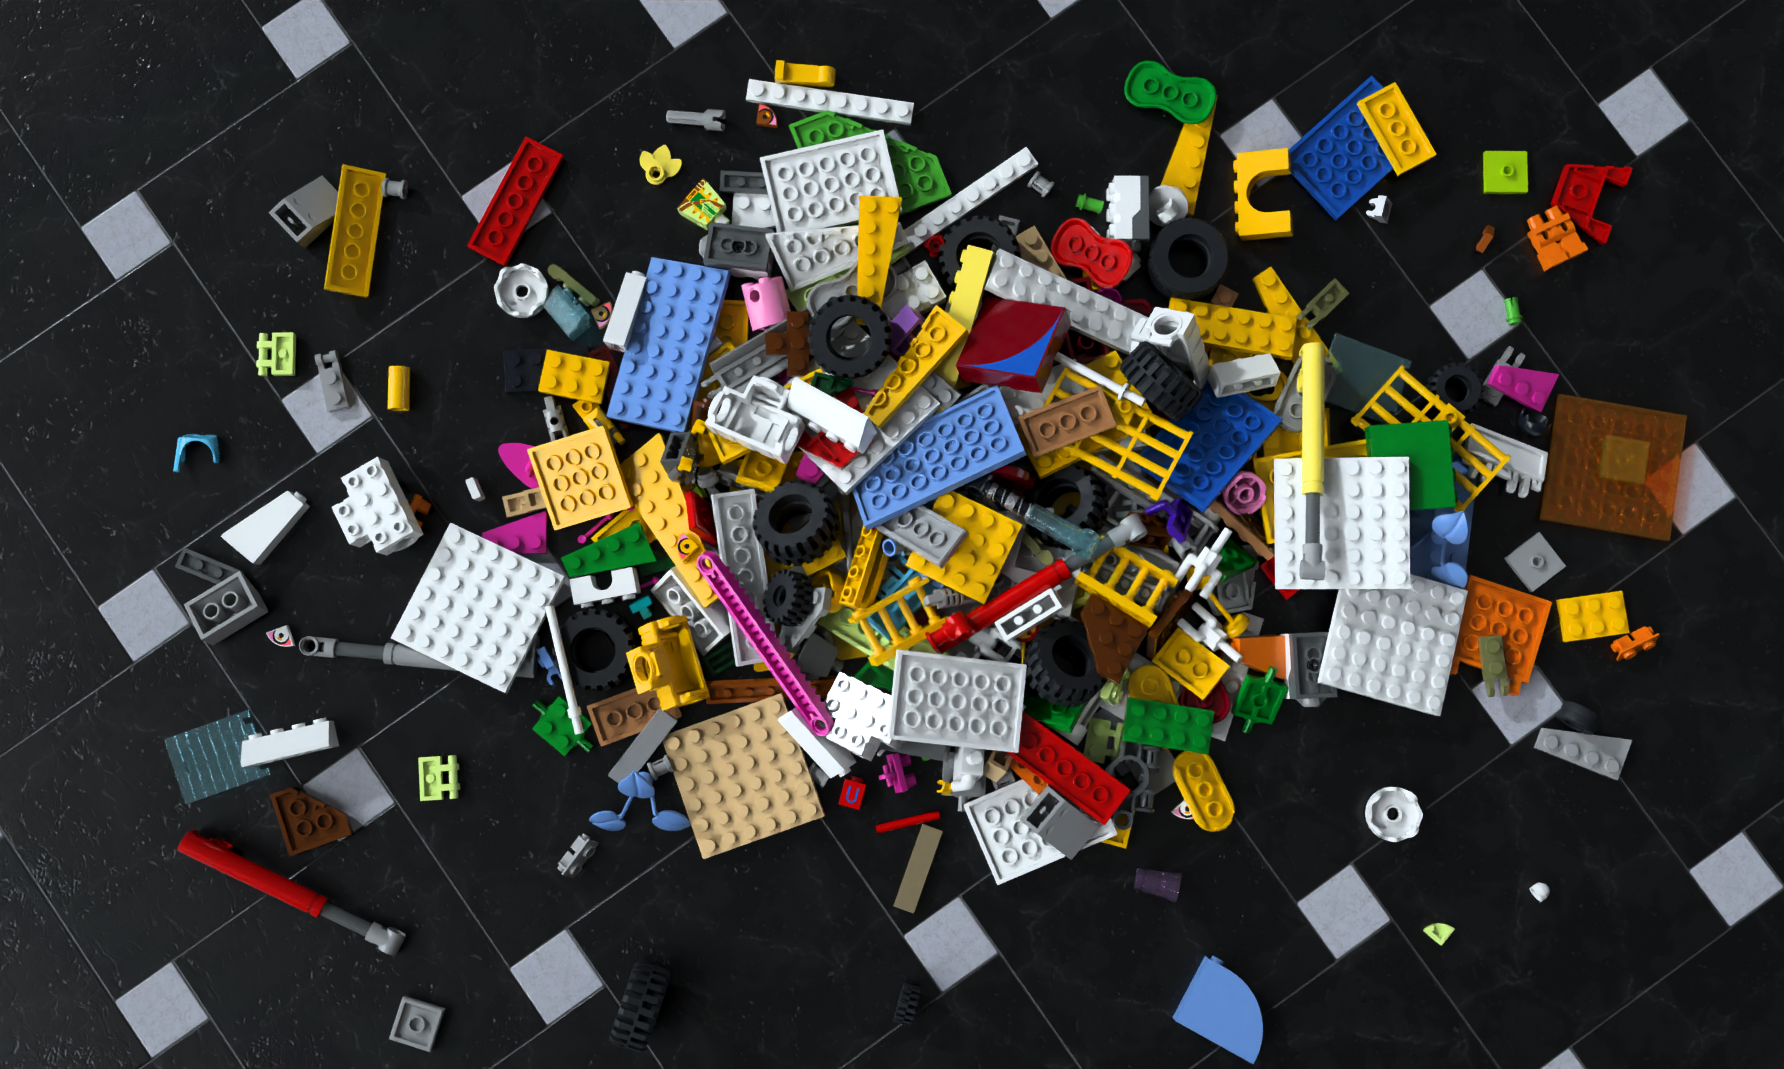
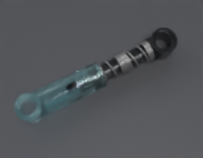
[965,473,1101,560]

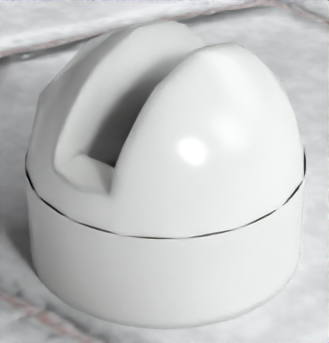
[1530,882,1550,902]

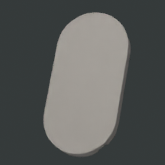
[1274,356,1336,433]

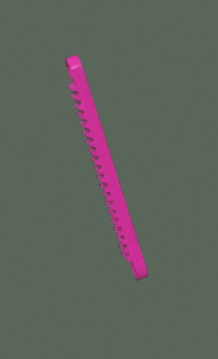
[697,551,834,736]

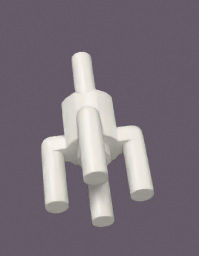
[1175,527,1232,599]
[1177,602,1243,663]
[952,613,1020,662]

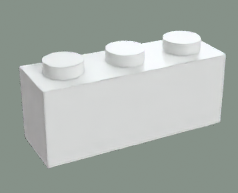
[1207,353,1281,398]
[994,588,1066,642]

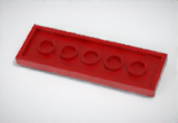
[467,137,564,267]
[1006,711,1131,825]

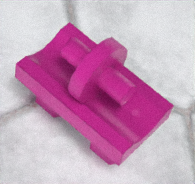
[879,753,916,793]

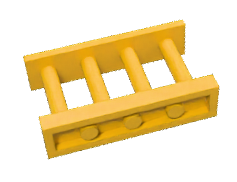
[1073,535,1179,628]
[848,576,948,666]

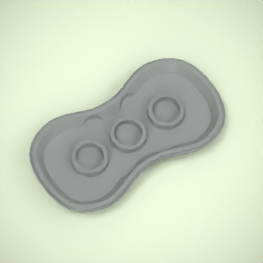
[807,260,898,330]

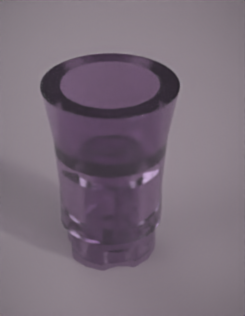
[1133,868,1182,903]

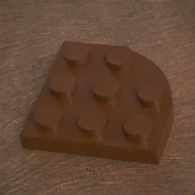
[1145,588,1194,662]

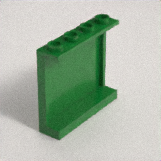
[1365,420,1458,511]

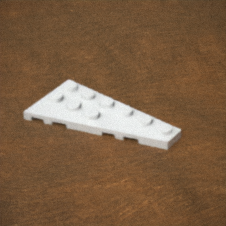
[765,222,908,292]

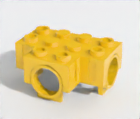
[626,615,710,711]

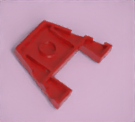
[1550,164,1633,245]
[796,387,875,470]

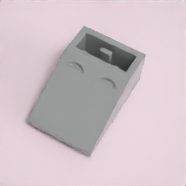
[269,176,338,248]
[1020,784,1099,860]

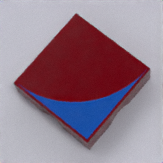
[956,296,1071,394]

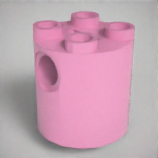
[741,276,791,332]

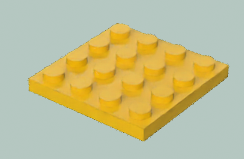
[527,425,633,531]
[906,490,1023,604]

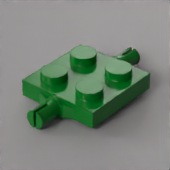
[1231,666,1288,734]
[532,695,594,756]

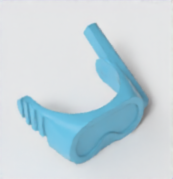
[173,434,220,472]

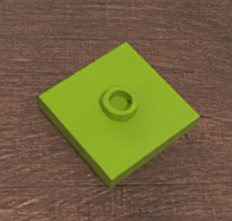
[1483,151,1528,194]

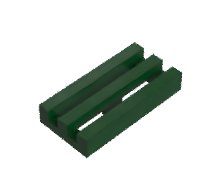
[703,641,735,677]

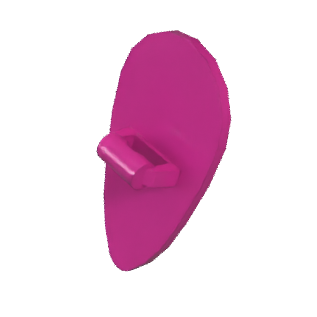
[498,443,539,489]

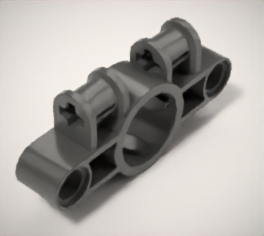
[1105,727,1162,830]

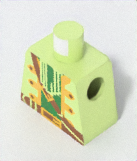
[677,178,730,230]

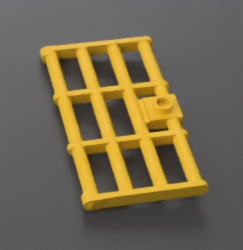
[1350,365,1511,512]
[1043,366,1194,501]

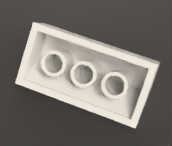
[786,377,877,454]
[651,566,731,656]
[241,718,339,767]

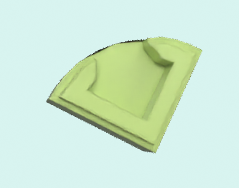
[1423,923,1455,946]

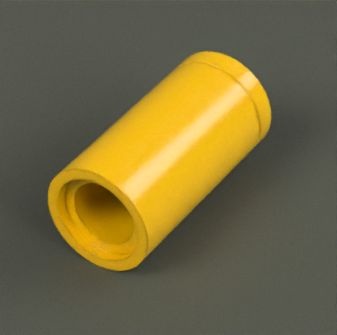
[388,366,411,411]

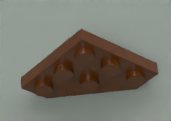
[1080,593,1149,685]
[270,787,354,856]

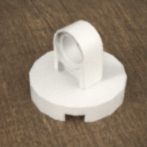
[1149,185,1188,227]

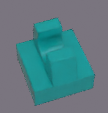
[629,594,653,620]

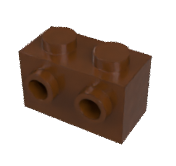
[1125,511,1172,550]

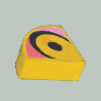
[677,532,699,563]

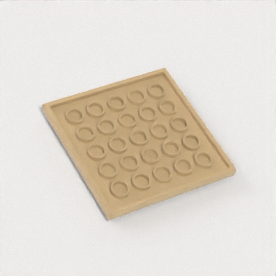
[663,693,825,859]

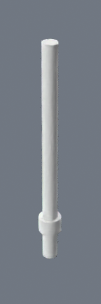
[545,605,584,735]

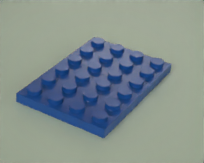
[1289,76,1429,221]
[1134,380,1283,513]

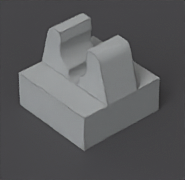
[1366,195,1392,223]

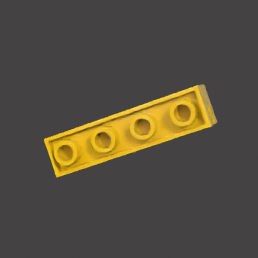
[839,525,889,610]

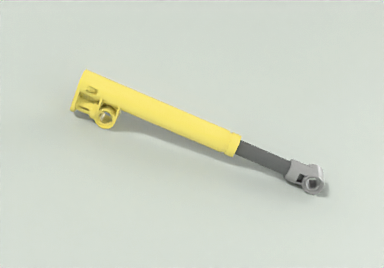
[1297,343,1326,580]

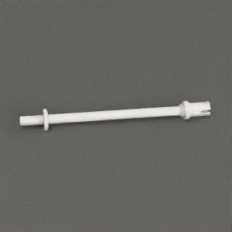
[1054,352,1146,406]

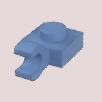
[537,646,562,685]

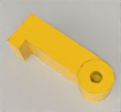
[775,60,836,87]

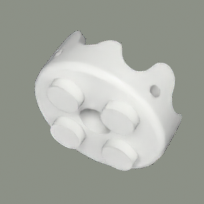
[494,263,549,318]
[1365,787,1423,842]

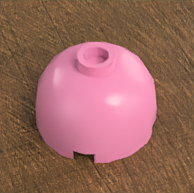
[1221,470,1266,515]

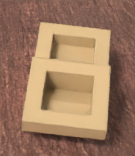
[502,487,547,518]

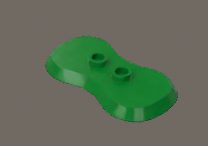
[1124,61,1217,124]

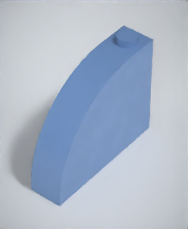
[1172,955,1263,1064]

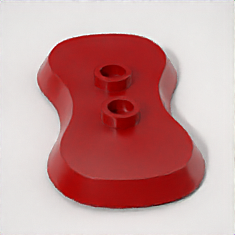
[1051,218,1133,288]

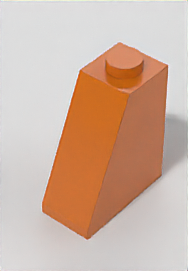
[1228,634,1286,679]

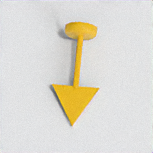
[1186,564,1250,639]

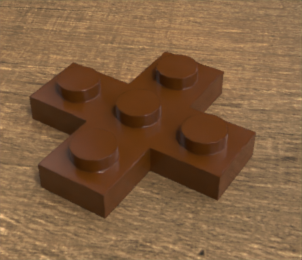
[765,311,811,377]

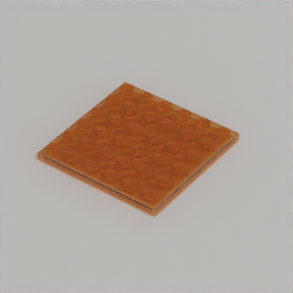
[1540,394,1687,541]

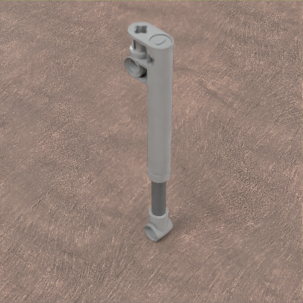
[299,635,540,678]

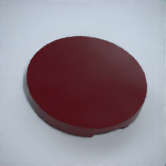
[990,465,1035,490]

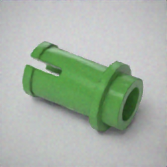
[1076,194,1104,214]
[1504,297,1523,326]

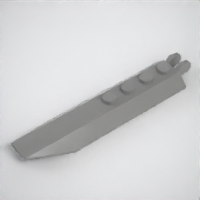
[700,307,856,398]

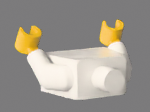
[937,746,985,795]

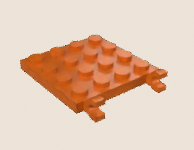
[1450,575,1552,696]

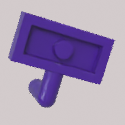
[1145,498,1193,543]

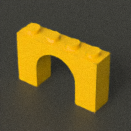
[1233,148,1293,241]

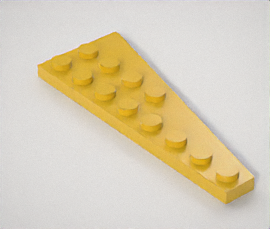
[620,433,719,608]

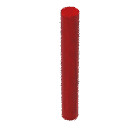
[875,811,940,834]

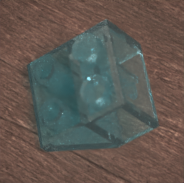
[542,285,592,341]

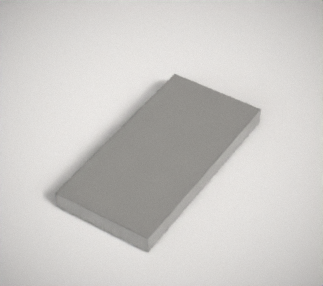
[876,505,969,569]

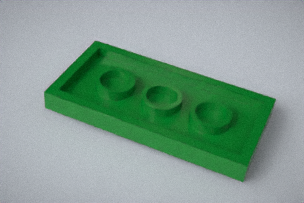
[1121,697,1214,754]

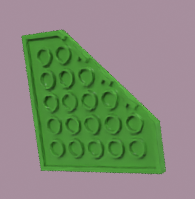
[789,110,952,227]

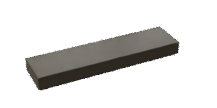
[893,823,943,914]

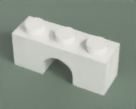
[569,567,641,609]

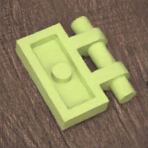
[256,332,296,376]
[1100,669,1130,706]
[1083,718,1124,766]
[418,755,460,801]

